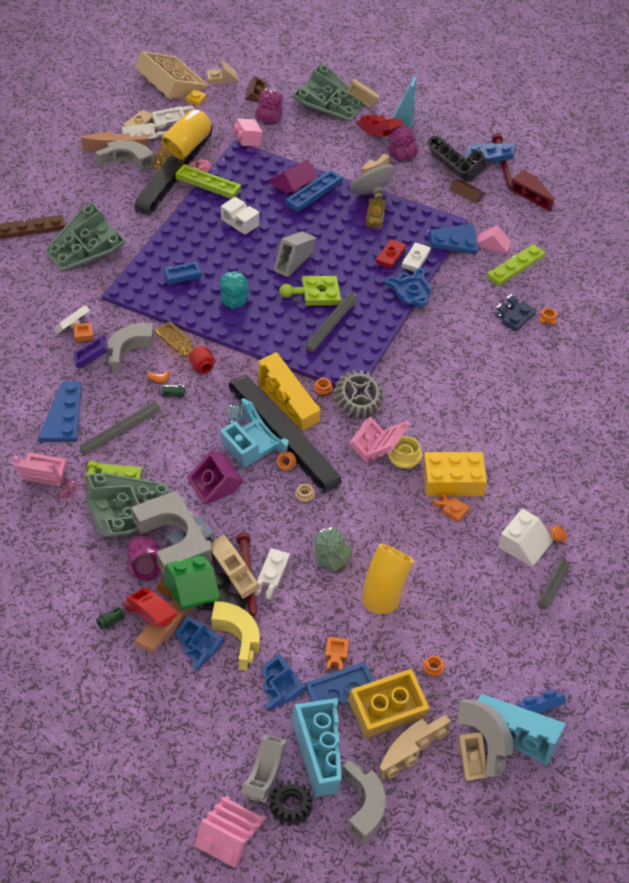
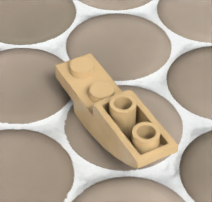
[211,534,261,599]
[379,715,451,781]

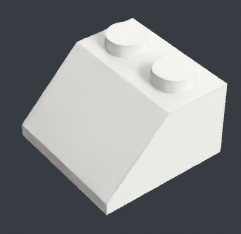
[498,509,553,567]

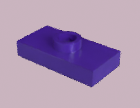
[74,335,109,368]

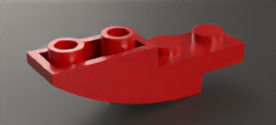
[356,113,403,137]
[122,587,178,628]

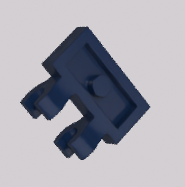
[495,295,537,332]

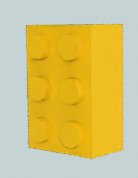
[423,452,487,496]
[348,669,429,739]

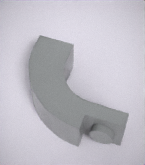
[95,141,154,171]
[106,323,154,374]
[457,699,513,777]
[241,735,287,803]
[342,760,386,846]

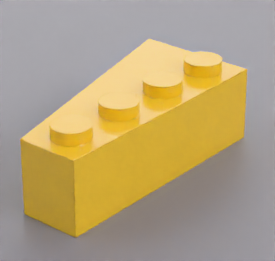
[258,352,321,431]

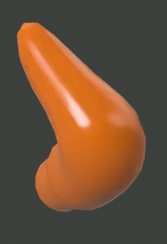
[147,371,171,384]

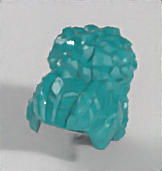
[220,271,249,309]

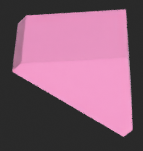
[477,225,511,254]

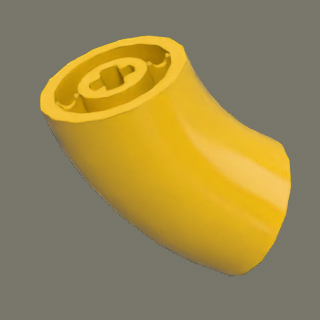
[161,110,211,160]
[362,544,415,614]

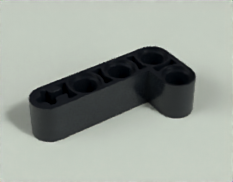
[427,136,487,182]

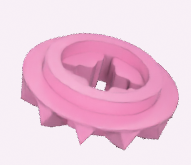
[187,159,211,172]

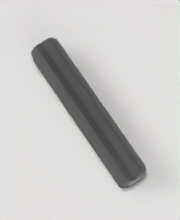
[538,560,570,610]

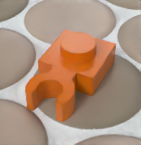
[433,492,470,523]
[325,637,349,673]

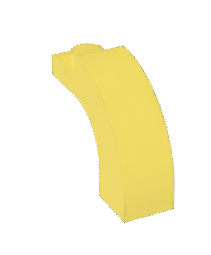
[211,601,260,671]

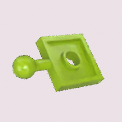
[279,276,341,306]

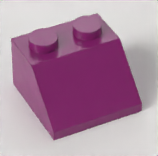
[268,159,317,194]
[187,450,244,505]

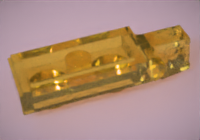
[153,142,172,170]
[365,192,386,228]
[155,321,194,358]

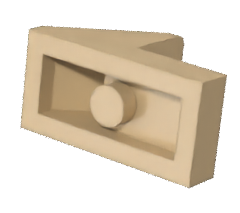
[207,60,238,84]
[458,732,488,781]

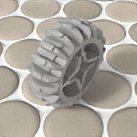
[334,370,384,419]

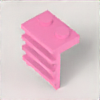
[349,417,410,462]
[13,452,67,487]
[194,796,267,868]

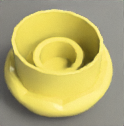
[388,436,422,469]

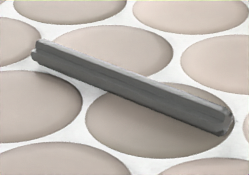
[306,292,357,352]
[79,401,160,455]

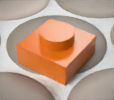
[73,323,93,342]

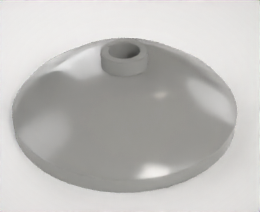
[349,164,395,195]

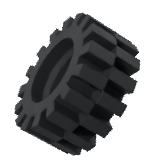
[270,780,312,826]

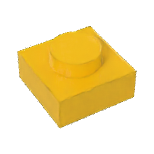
[185,89,207,106]

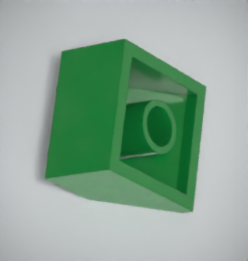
[163,554,220,610]

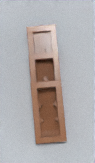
[81,131,148,151]
[135,598,196,654]

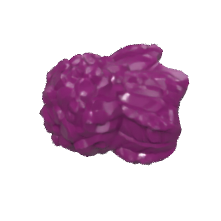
[255,89,283,124]
[389,125,418,162]
[127,536,161,581]

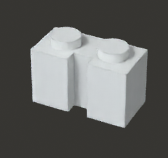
[221,197,259,235]

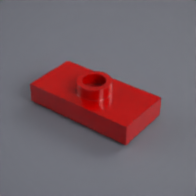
[376,239,406,269]

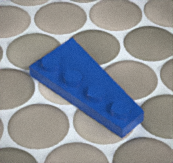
[38,381,81,442]

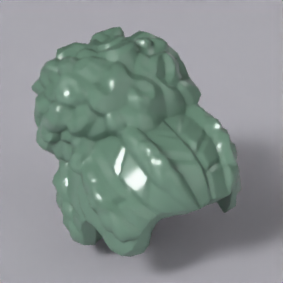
[314,527,352,572]

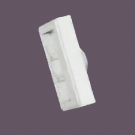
[402,243,431,272]
[54,305,90,334]

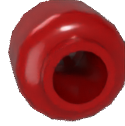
[188,346,215,373]

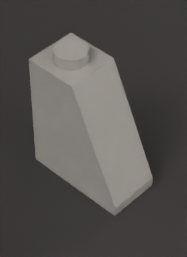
[273,231,316,277]

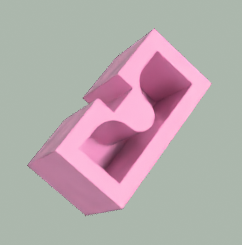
[233,118,263,147]

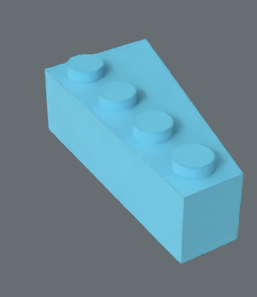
[474,694,566,766]

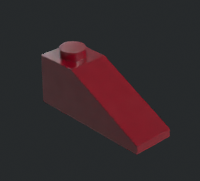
[510,170,555,212]

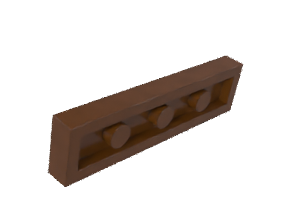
[0,215,66,239]

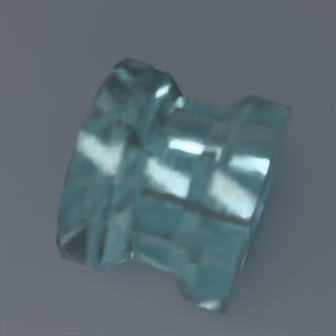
[228,403,246,422]

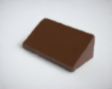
[245,76,267,102]
[449,180,487,204]

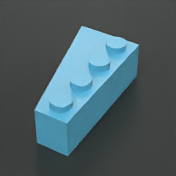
[291,698,341,797]

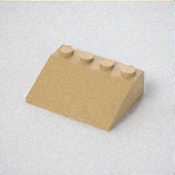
[135,51,209,100]

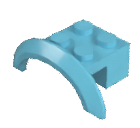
[220,398,288,468]

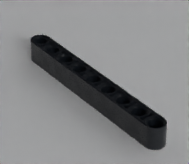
[134,126,212,215]
[228,374,342,493]

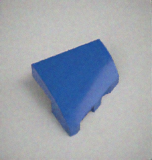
[175,615,225,671]
[262,653,306,711]

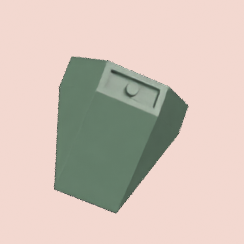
[292,63,364,121]
[45,202,126,271]
[86,473,170,537]

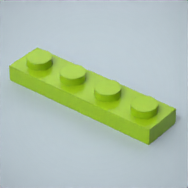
[175,164,241,199]
[487,244,546,286]

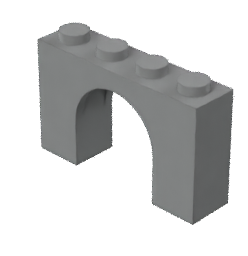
[131,490,213,575]

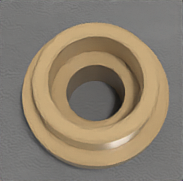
[295,484,315,502]

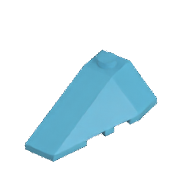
[393,77,416,129]

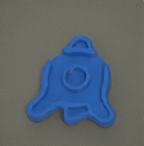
[385,268,431,307]

